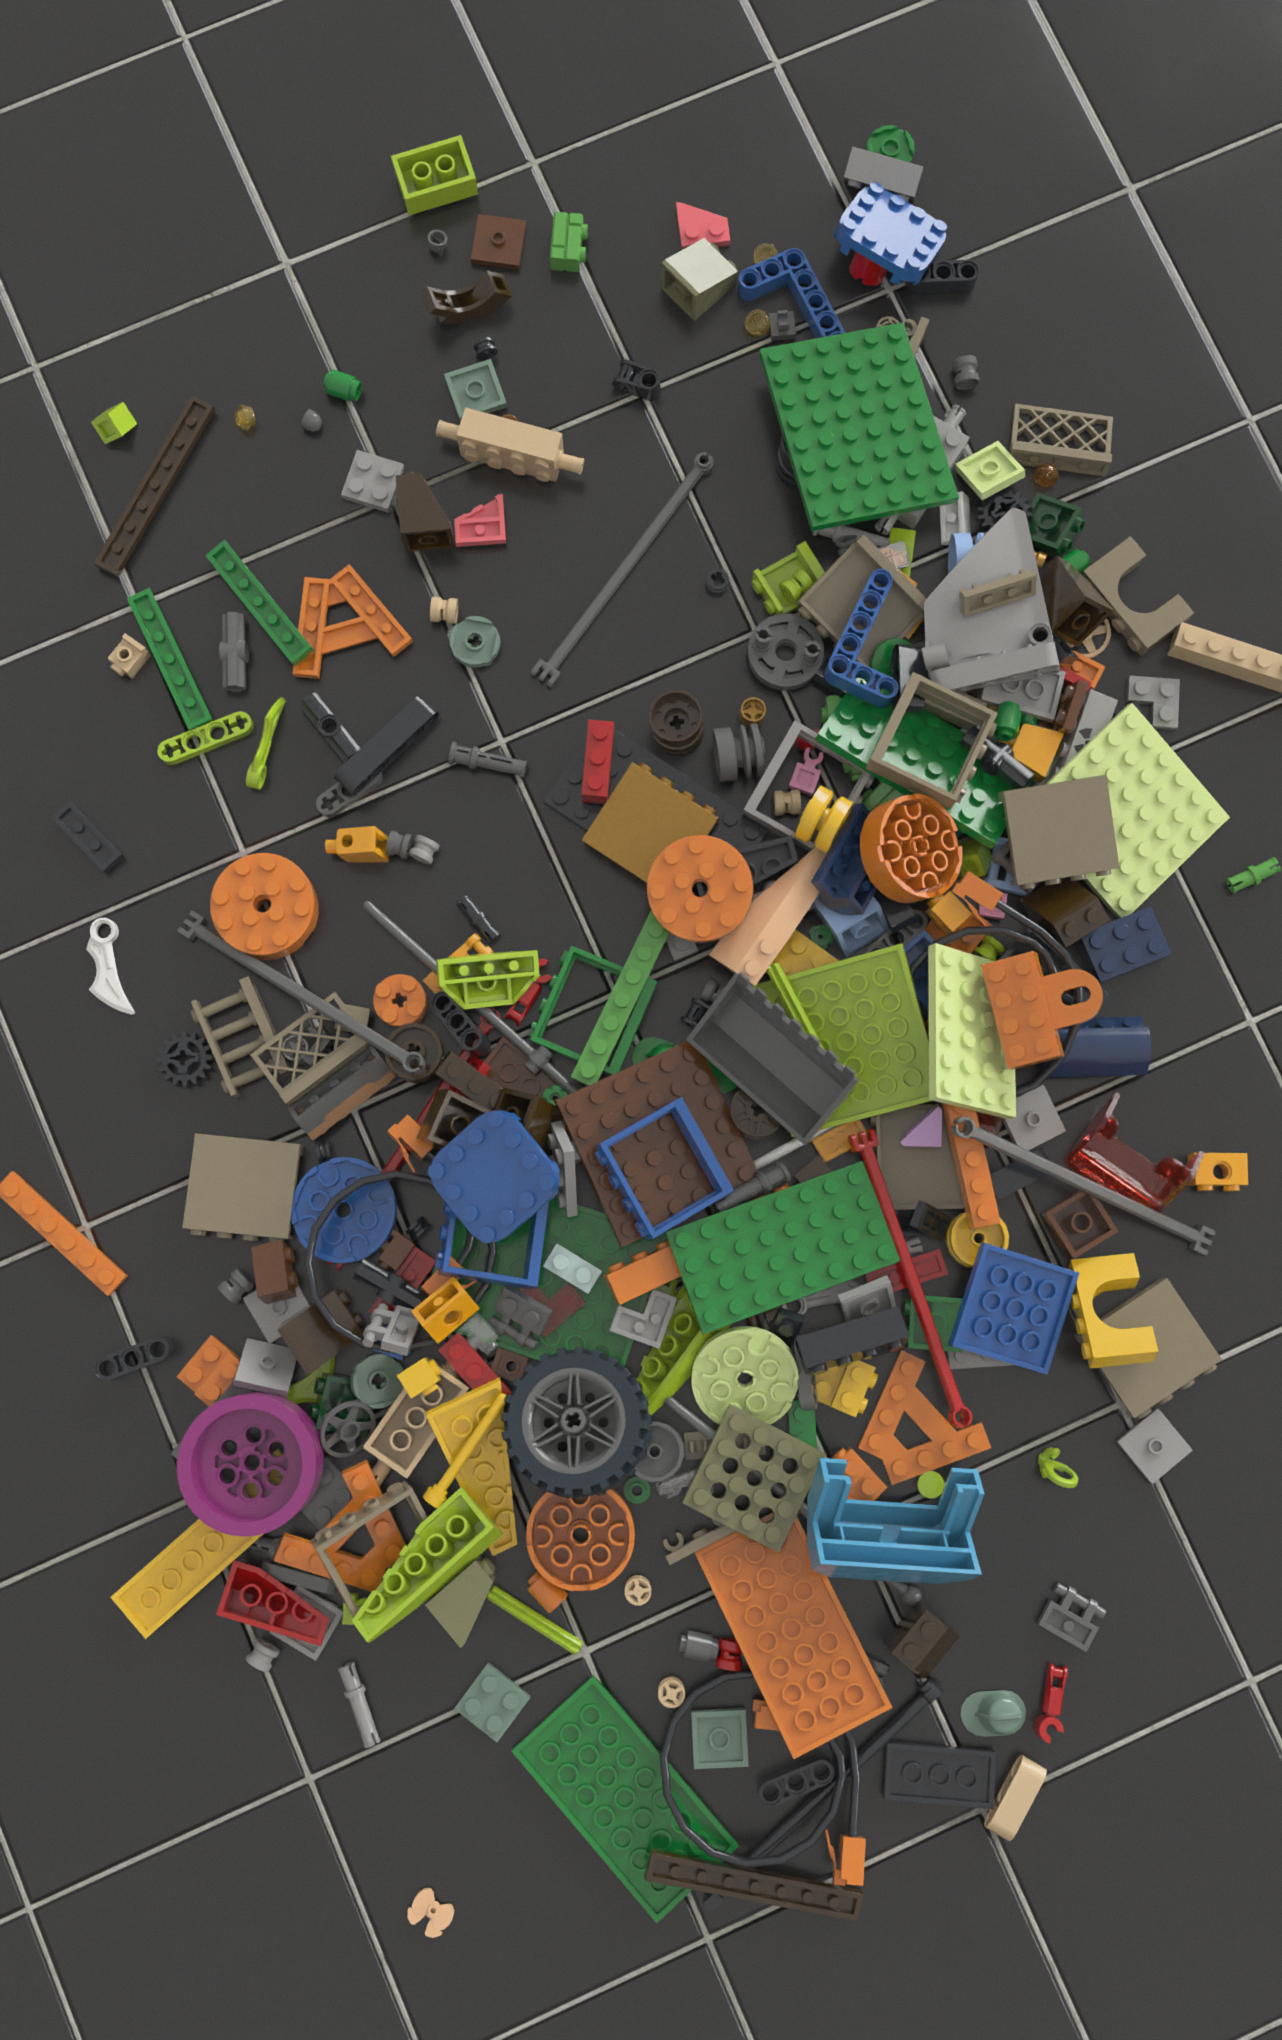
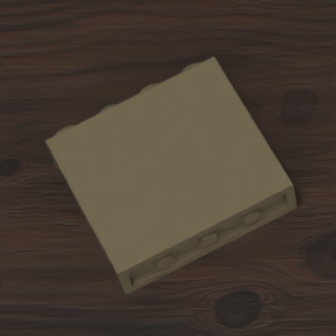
[796,534,926,667]
[998,775,1120,889]
[871,1104,965,1210]
[182,1133,304,1243]
[1074,1278,1222,1419]

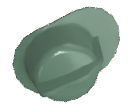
[960,1690,1026,1737]

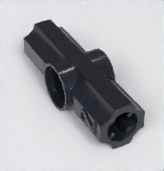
[299,692,360,763]
[960,726,1035,789]
[352,1259,429,1309]

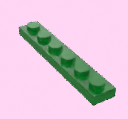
[205,540,314,666]
[127,588,213,731]

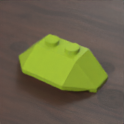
[436,950,540,1009]

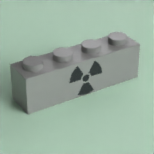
[1048,689,1118,780]

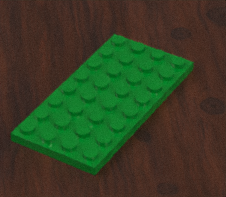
[815,678,1034,849]
[665,1161,900,1335]
[511,1674,739,1923]

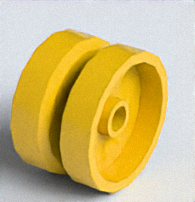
[794,786,854,854]
[945,1212,1009,1268]

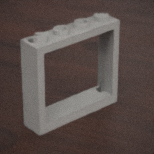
[742,720,875,852]

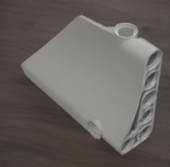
[922,508,1060,693]

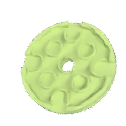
[691,1326,799,1425]

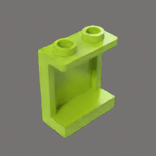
[751,541,825,615]

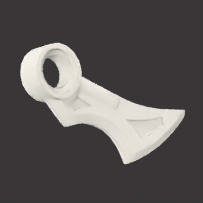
[86,918,135,1015]

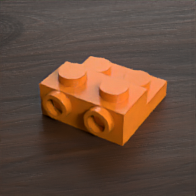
[177,1335,241,1407]
[832,1447,888,1501]

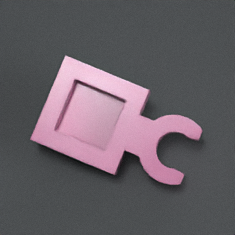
[788,748,823,796]

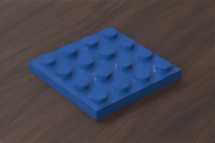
[949,1242,1079,1374]

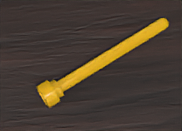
[423,1393,506,1508]

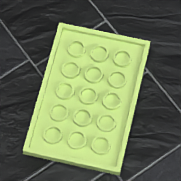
[928,943,1016,1119]

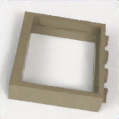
[865,672,998,809]
[310,1481,427,1618]

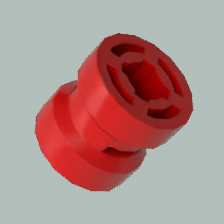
[715,1637,743,1671]

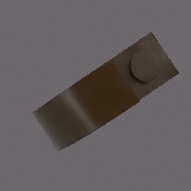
[421,271,512,324]

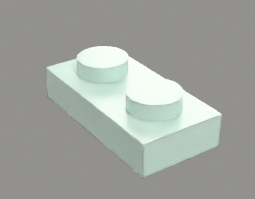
[543,1244,602,1294]

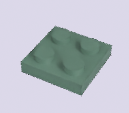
[444,359,507,422]
[454,1662,531,1742]
[691,1708,749,1769]

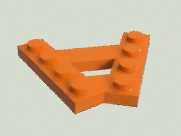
[293,564,413,679]
[857,1350,991,1485]
[274,1460,406,1592]

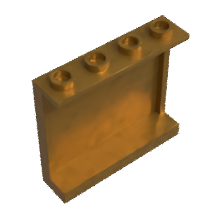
[582,762,720,883]

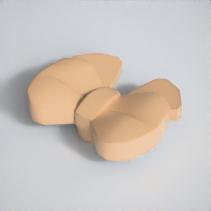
[408,1888,455,1938]

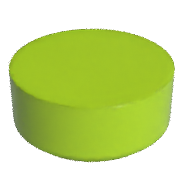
[916,1471,944,1498]

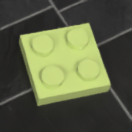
[955,441,1025,500]

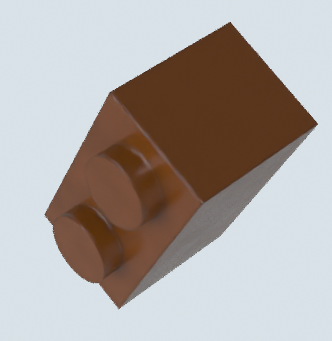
[251,1240,298,1304]

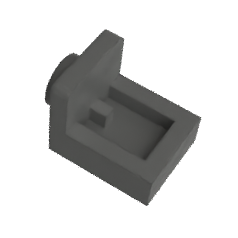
[303,1026,333,1066]

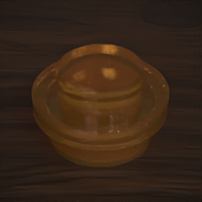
[1033,463,1059,487]

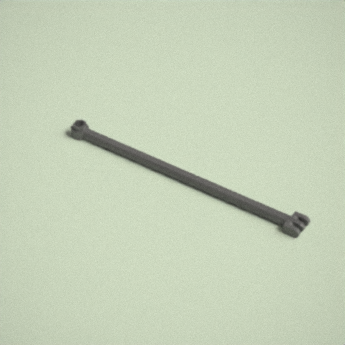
[530,452,714,688]
[177,910,426,1075]
[951,1117,1216,1256]

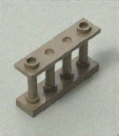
[190,976,293,1099]

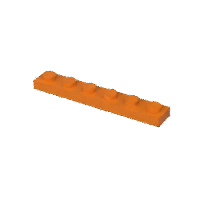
[0,1171,128,1296]

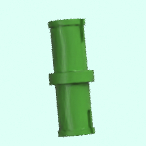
[1226,857,1281,894]

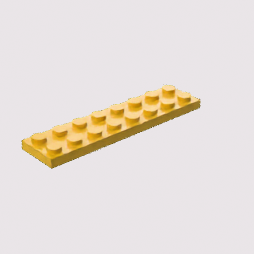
[111,1448,283,1639]

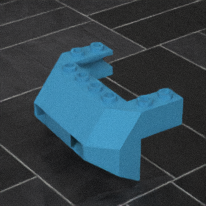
[807,1458,984,1584]

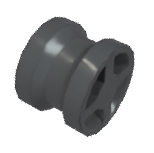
[386,830,413,860]

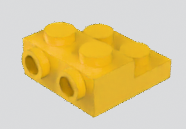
[815,1361,878,1417]

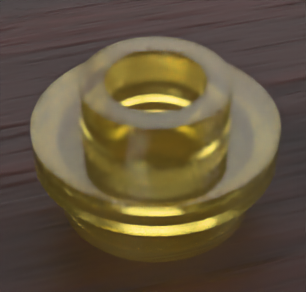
[234,404,255,431]

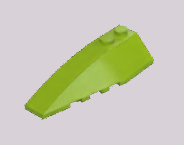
[636,1285,731,1415]
[352,1487,503,1643]

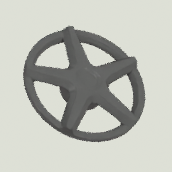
[319,1400,376,1458]

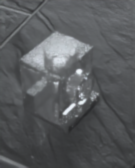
[457,1313,500,1355]

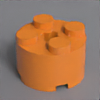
[373,974,429,1029]

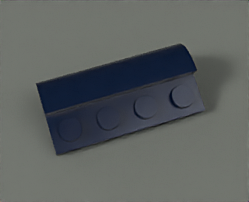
[811,803,877,915]
[1040,1017,1151,1077]

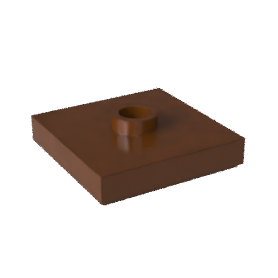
[471,214,527,270]

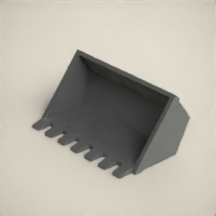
[686,972,859,1145]

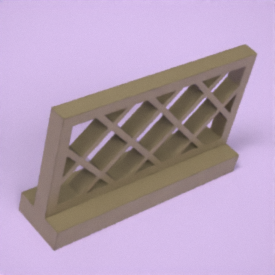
[1009,403,1113,477]
[250,992,371,1106]

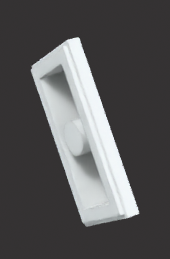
[940,491,971,545]

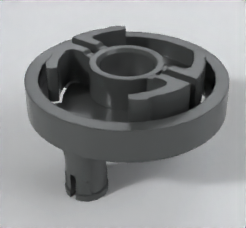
[747,614,824,690]

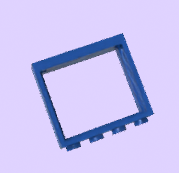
[595,1097,734,1239]
[435,1201,549,1290]

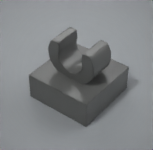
[768,310,796,341]

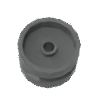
[634,1422,686,1482]

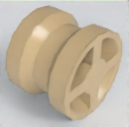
[625,1575,651,1605]
[658,1676,685,1708]

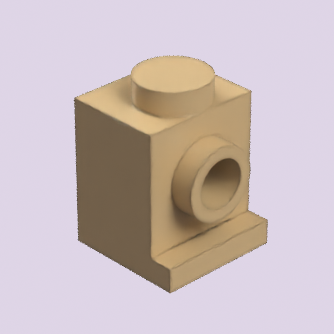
[108,633,151,679]

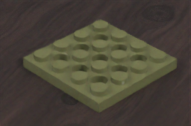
[681,1404,826,1553]

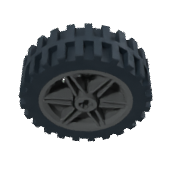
[501,1347,652,1499]

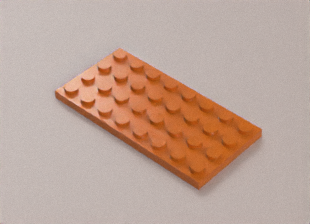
[694,1513,893,1759]

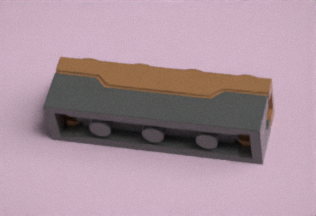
[288,1045,396,1141]

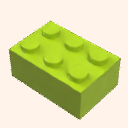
[391,135,478,215]

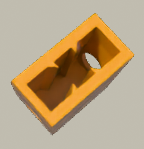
[997,724,1064,783]
[325,826,389,862]

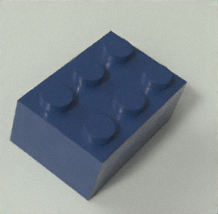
[1074,906,1172,984]

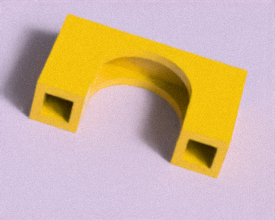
[1068,1253,1159,1368]

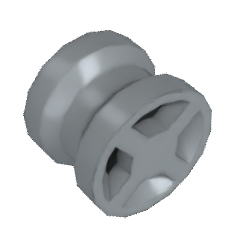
[408,835,440,865]
[245,1638,280,1672]

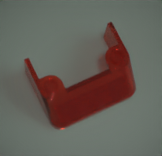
[1068,1092,1204,1213]

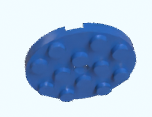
[291,1157,397,1264]

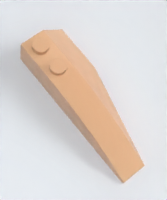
[709,847,826,986]

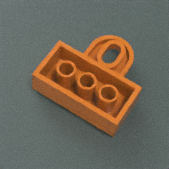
[981,951,1103,1070]

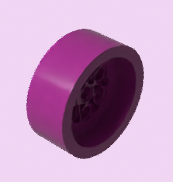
[177,1392,324,1537]

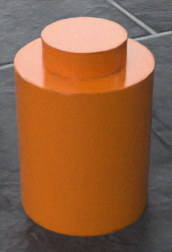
[527,1571,568,1613]

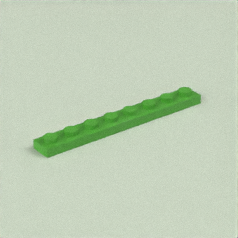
[571,910,669,1086]

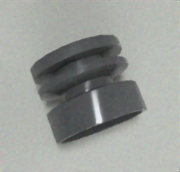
[712,723,765,782]

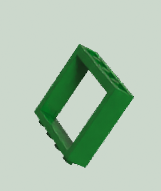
[528,945,657,1076]

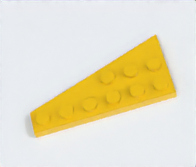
[426,1377,517,1556]

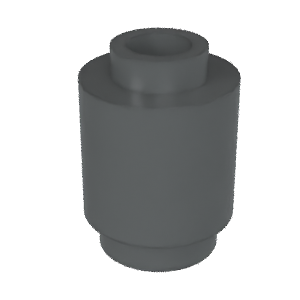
[678,1630,719,1662]

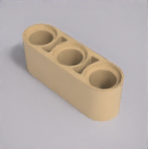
[984,1755,1047,1841]

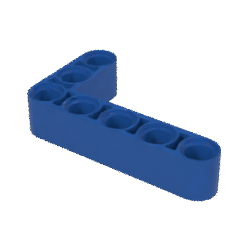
[738,248,845,339]
[824,569,898,708]

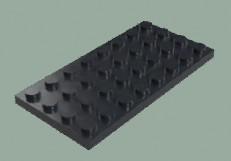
[543,719,769,896]

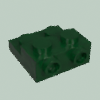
[1029,493,1086,558]
[308,1372,379,1437]

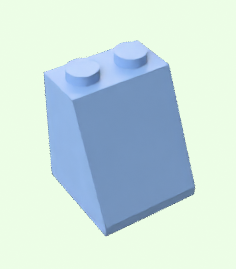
[812,893,889,958]

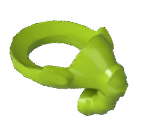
[1038,1447,1079,1488]

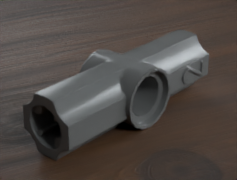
[219,612,249,692]

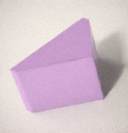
[900,1102,942,1147]

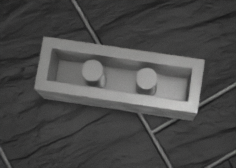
[844,146,923,202]

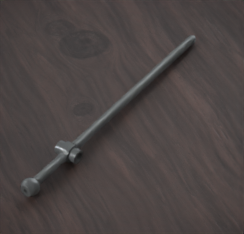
[363,901,579,1094]
[665,1397,922,1607]

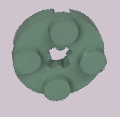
[450,616,501,668]
[350,1353,404,1408]

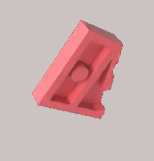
[676,202,730,250]
[454,494,506,547]

